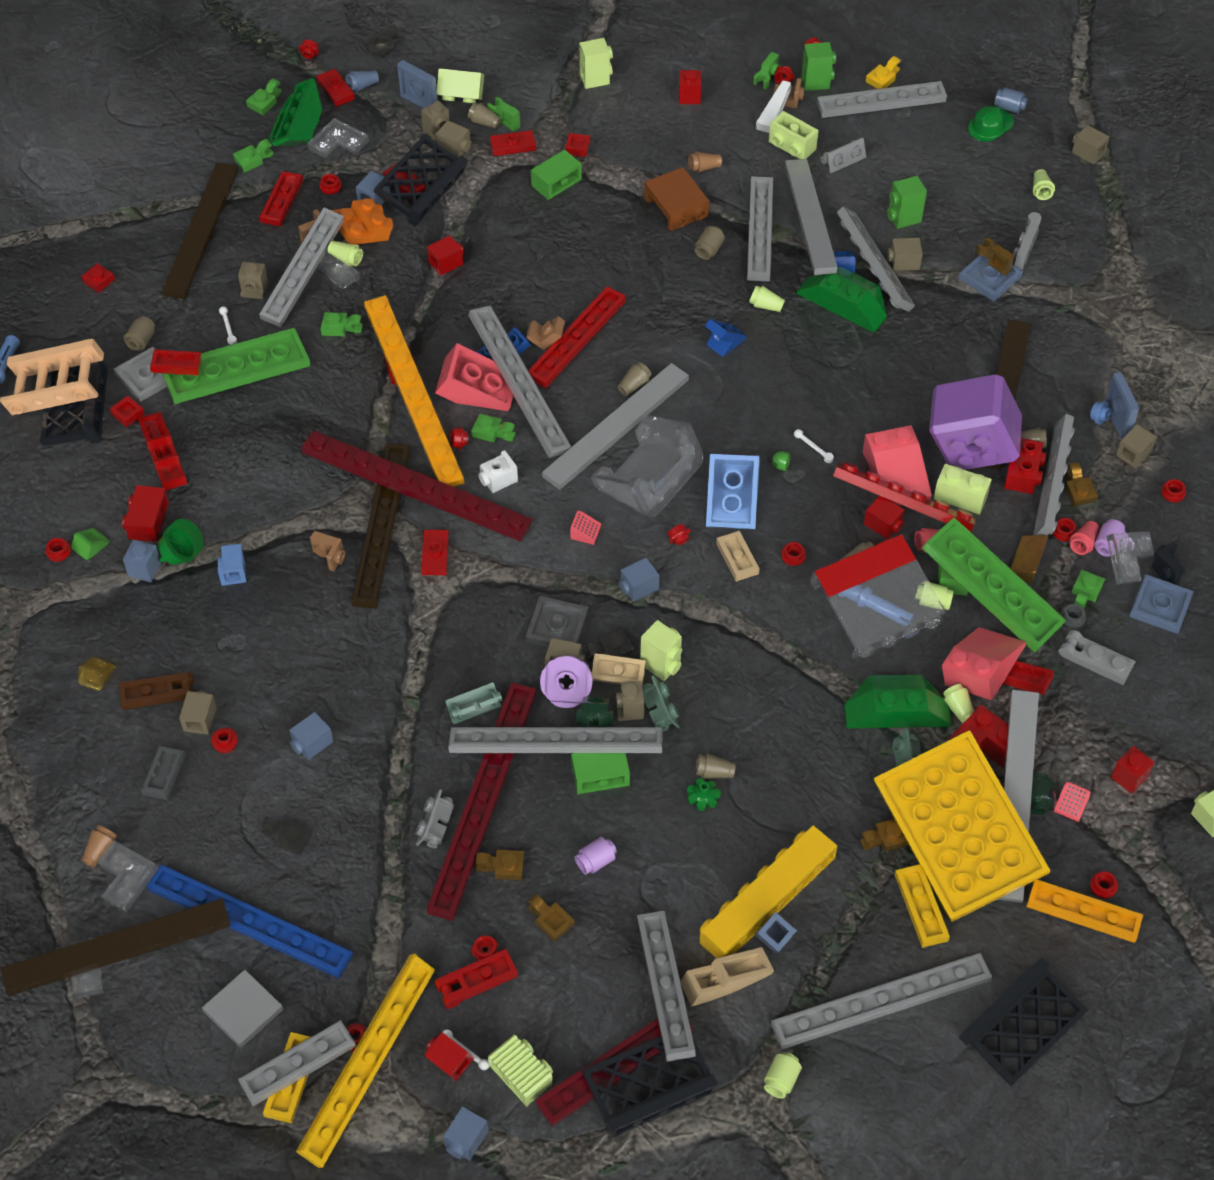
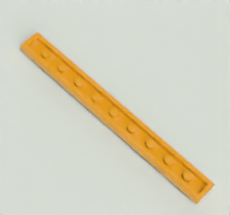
[364,295,464,487]

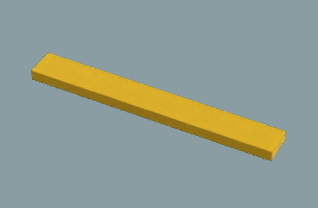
[296,954,435,1168]

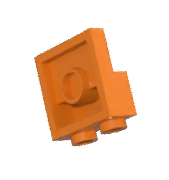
[331,198,393,245]

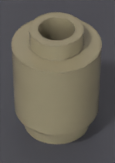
[695,226,725,260]
[124,317,155,351]

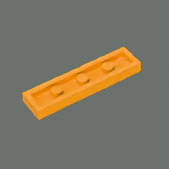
[1026,880,1143,943]

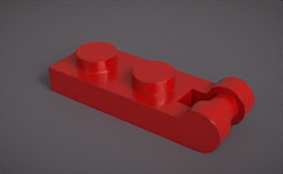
[434,949,518,1009]

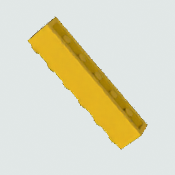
[699,825,838,958]

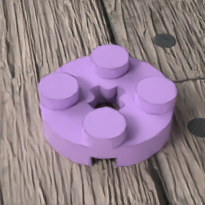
[540,655,593,708]

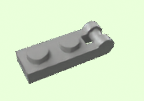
[1013,212,1042,271]
[1058,630,1136,685]

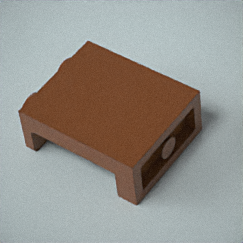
[644,167,709,231]

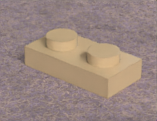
[716,531,759,582]
[592,653,646,686]

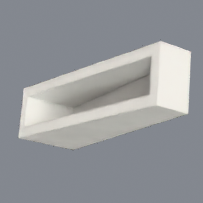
[756,81,791,133]

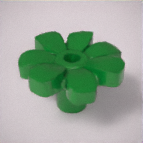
[687,778,721,811]

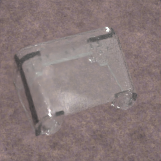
[591,415,703,518]

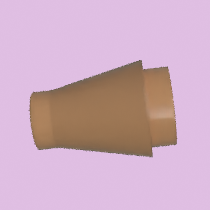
[688,151,722,173]
[80,825,117,868]

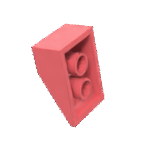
[435,343,513,411]
[863,425,932,506]
[942,627,1026,701]

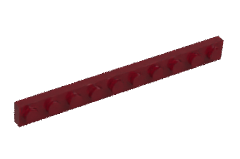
[302,430,532,542]
[427,683,536,921]

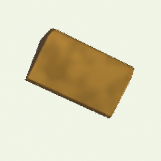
[1010,535,1048,583]

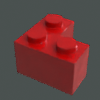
[949,705,1008,768]

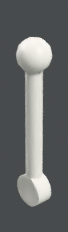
[219,306,237,345]
[794,429,834,463]
[443,1030,490,1070]

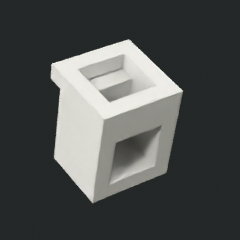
[478,450,518,493]

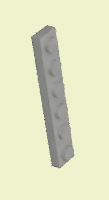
[817,81,947,118]
[747,176,773,281]
[837,206,915,312]
[259,208,345,327]
[1033,414,1075,535]
[637,911,696,1061]

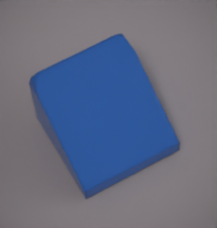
[833,250,855,273]

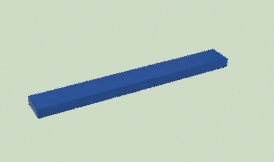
[147,864,353,979]

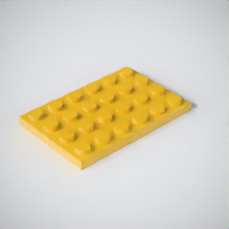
[874,730,1050,922]

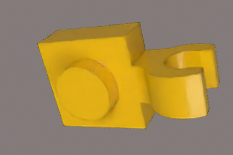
[866,56,901,89]

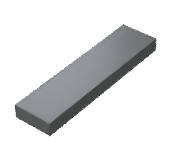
[238,1020,356,1106]

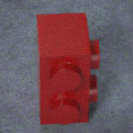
[1004,438,1046,494]
[122,485,169,542]

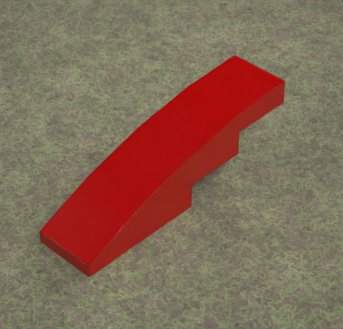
[137,411,188,490]

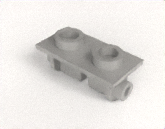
[821,137,867,173]
[415,789,454,848]

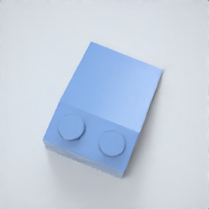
[706,454,760,530]

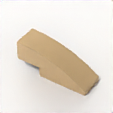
[680,947,774,1007]

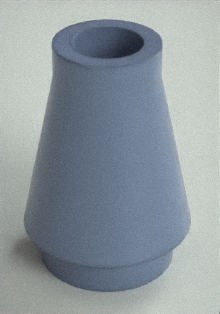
[346,70,379,92]

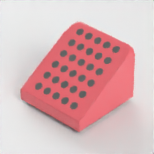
[570,511,601,545]
[1053,782,1091,822]

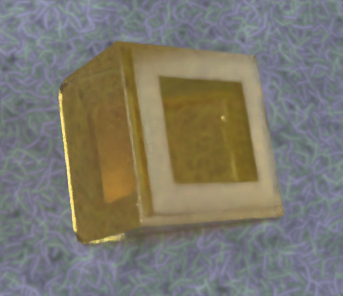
[78,657,115,691]

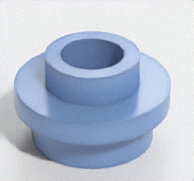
[1090,401,1111,425]

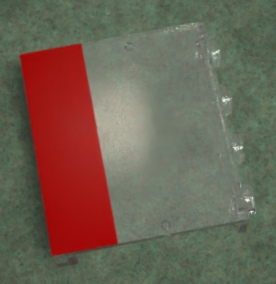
[810,534,946,659]

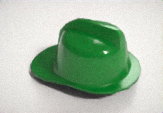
[968,106,1014,142]
[157,519,204,566]

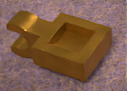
[976,238,1014,276]
[1065,462,1098,507]
[860,819,909,852]
[476,850,524,881]
[528,894,575,943]

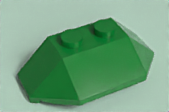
[268,78,322,146]
[797,267,887,333]
[844,675,951,728]

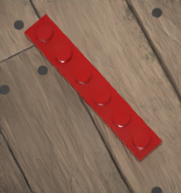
[528,286,626,389]
[833,462,976,532]

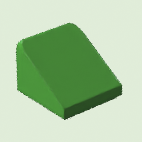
[71,528,110,560]

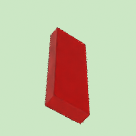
[259,171,304,227]

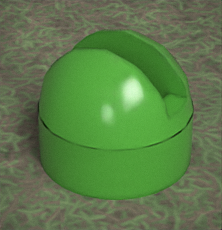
[772,451,791,471]

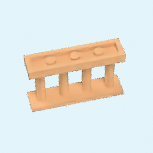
[0,339,104,415]

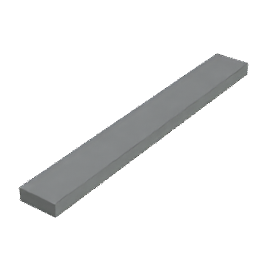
[785,159,837,275]
[468,306,571,458]
[542,363,689,490]
[997,690,1039,903]
[448,727,663,753]
[771,952,992,1050]

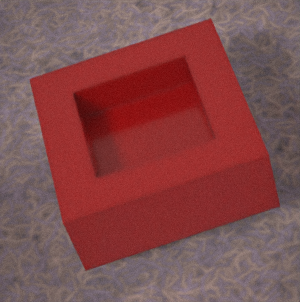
[565,133,590,157]
[81,263,115,293]
[109,396,145,428]

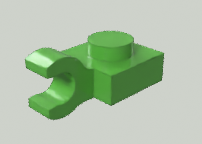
[753,52,780,89]
[246,78,282,116]
[487,97,520,132]
[233,139,274,173]
[321,312,363,337]
[471,414,516,442]
[1072,570,1105,609]

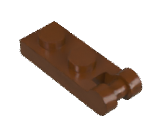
[119,672,195,710]

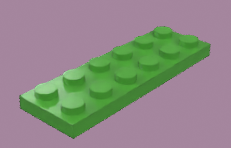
[162,328,310,404]
[922,517,1066,653]

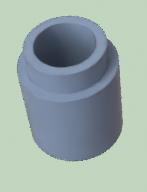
[994,88,1028,114]

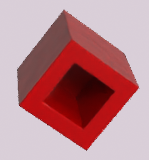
[679,70,701,104]
[427,235,464,276]
[864,496,904,540]
[1111,746,1155,794]
[424,1032,474,1082]

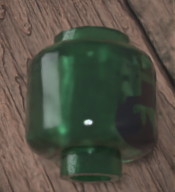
[1030,773,1057,815]

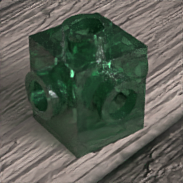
[576,697,614,727]

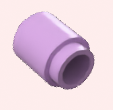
[1094,519,1126,557]
[574,837,617,875]

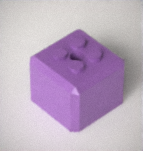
[929,374,1022,470]

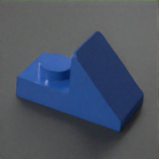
[705,319,747,356]

